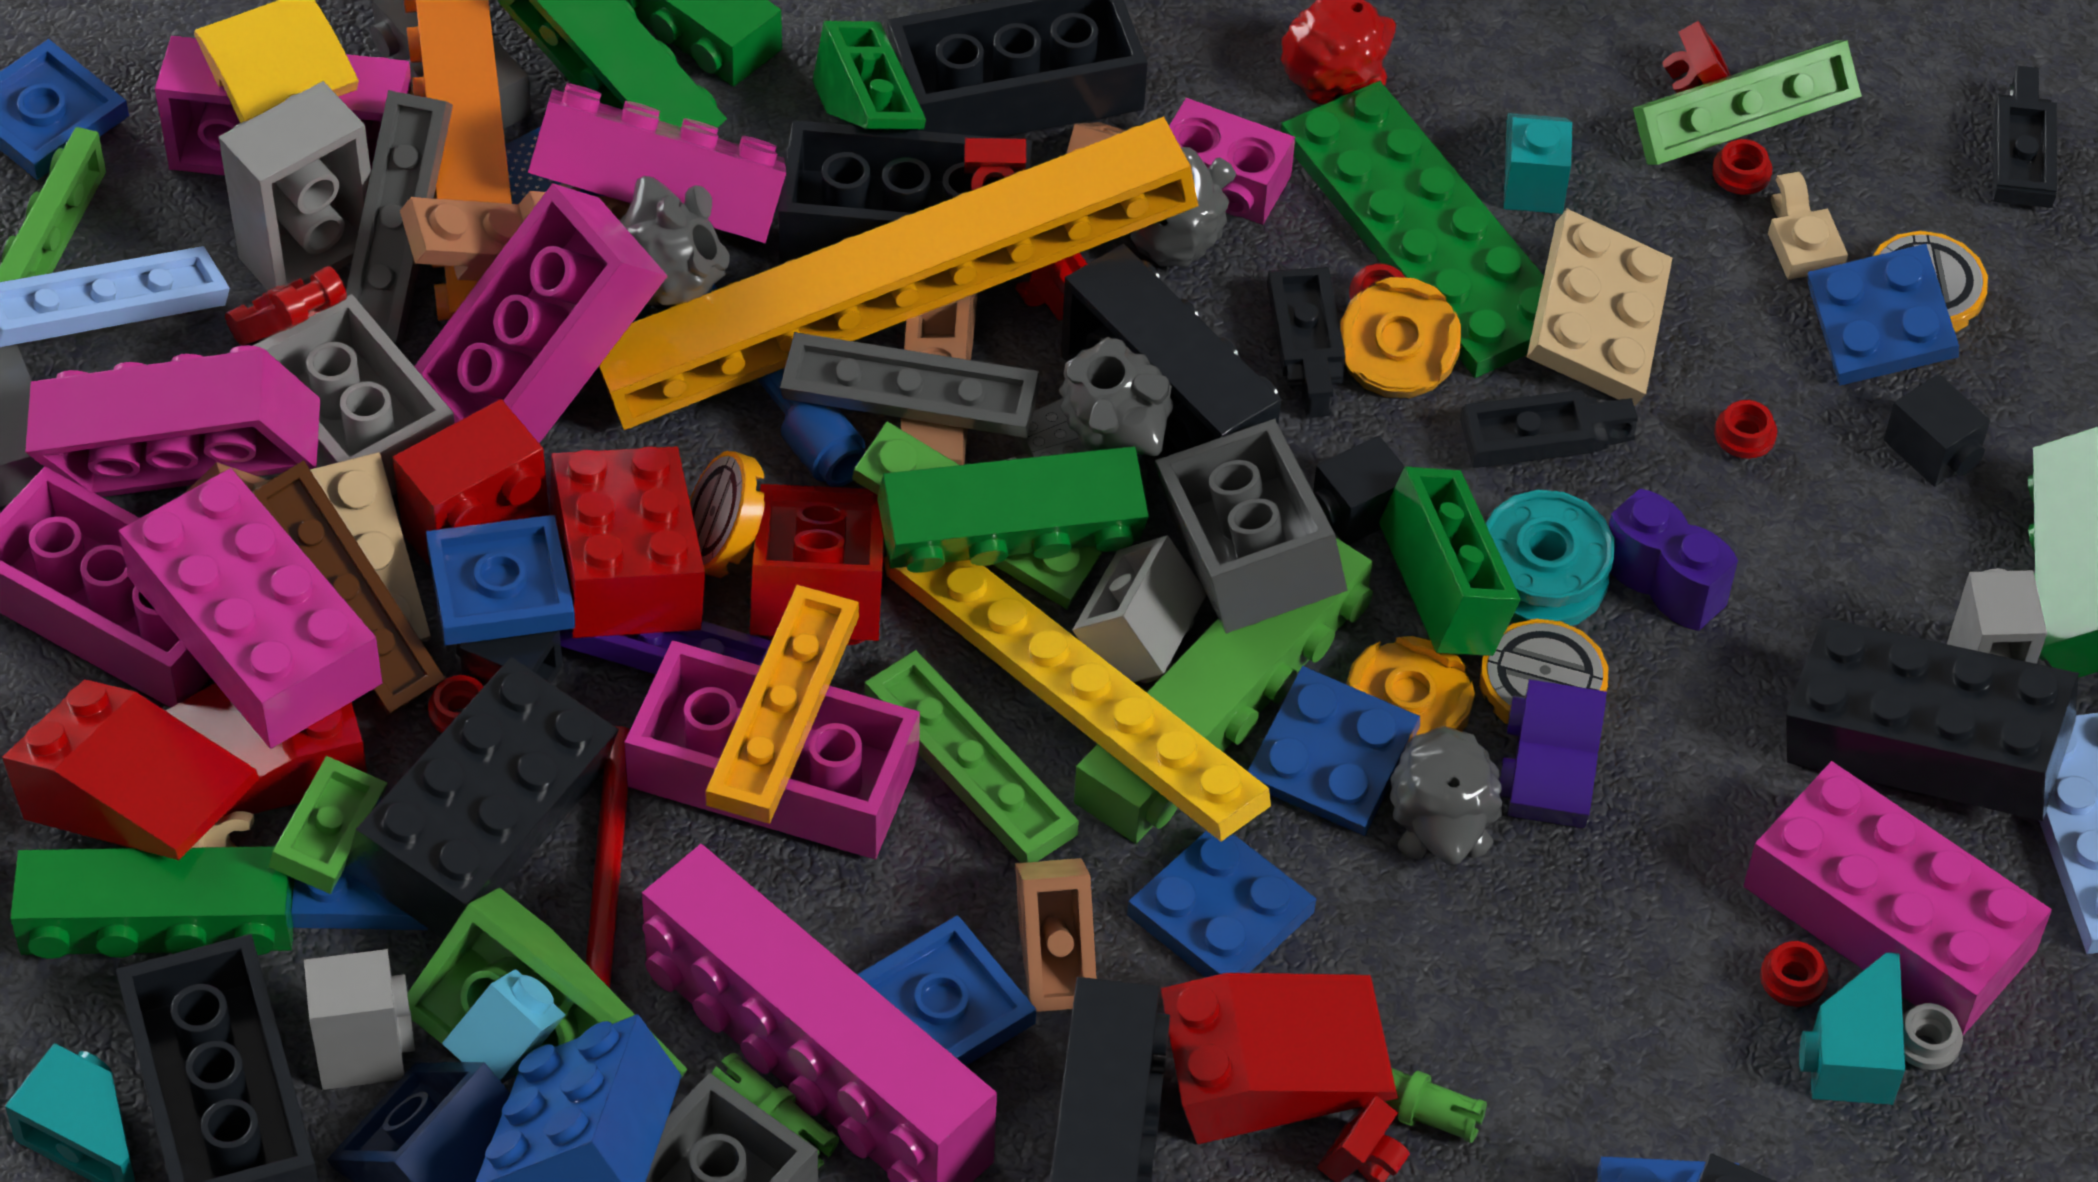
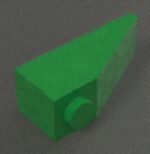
[812,21,926,129]

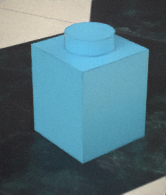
[442,969,566,1083]

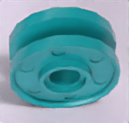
[1486,490,1614,626]

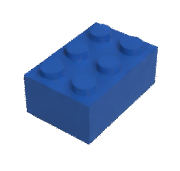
[476,1014,682,1182]

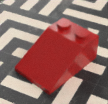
[750,484,884,645]
[2,679,259,860]
[166,683,367,817]
[1160,973,1398,1145]

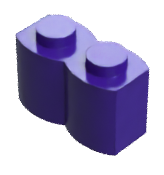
[1609,489,1738,631]
[1499,679,1607,828]

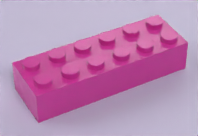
[642,844,997,1182]

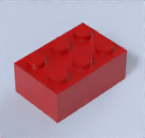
[550,446,705,638]

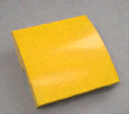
[194,0,359,123]

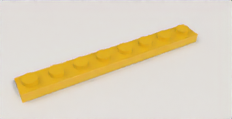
[883,556,1271,842]

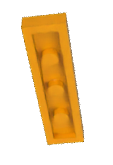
[706,585,859,824]

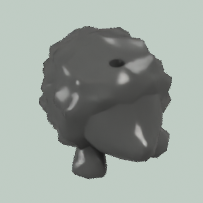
[1130,147,1236,267]
[620,176,730,310]
[1059,337,1174,457]
[1390,726,1502,866]

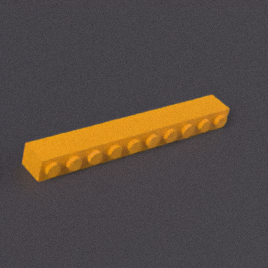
[598,116,1198,430]

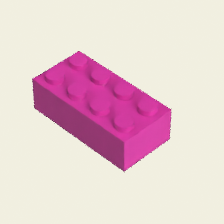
[155,36,413,175]
[528,83,786,243]
[414,183,668,443]
[25,345,320,497]
[0,467,211,708]
[118,468,383,749]
[625,640,920,860]
[1743,761,2052,1036]

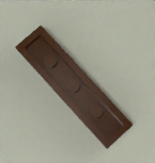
[252,460,445,716]

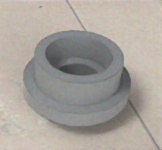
[1903,1003,1963,1070]

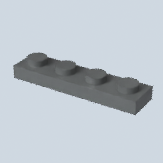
[346,90,453,345]
[780,332,1041,438]

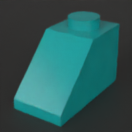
[1504,113,1572,214]
[1799,953,1905,1105]
[5,1043,136,1182]

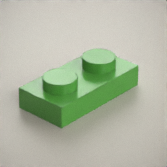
[269,756,388,894]

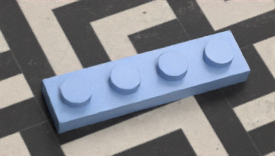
[0,246,230,347]

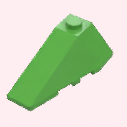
[408,888,688,1078]

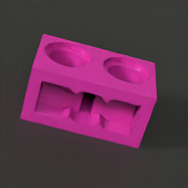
[1169,98,1295,225]

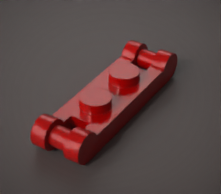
[225,266,347,346]

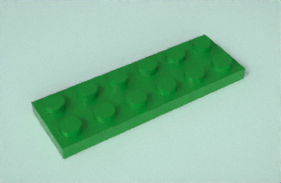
[1280,81,1544,378]

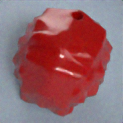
[1280,0,1396,105]

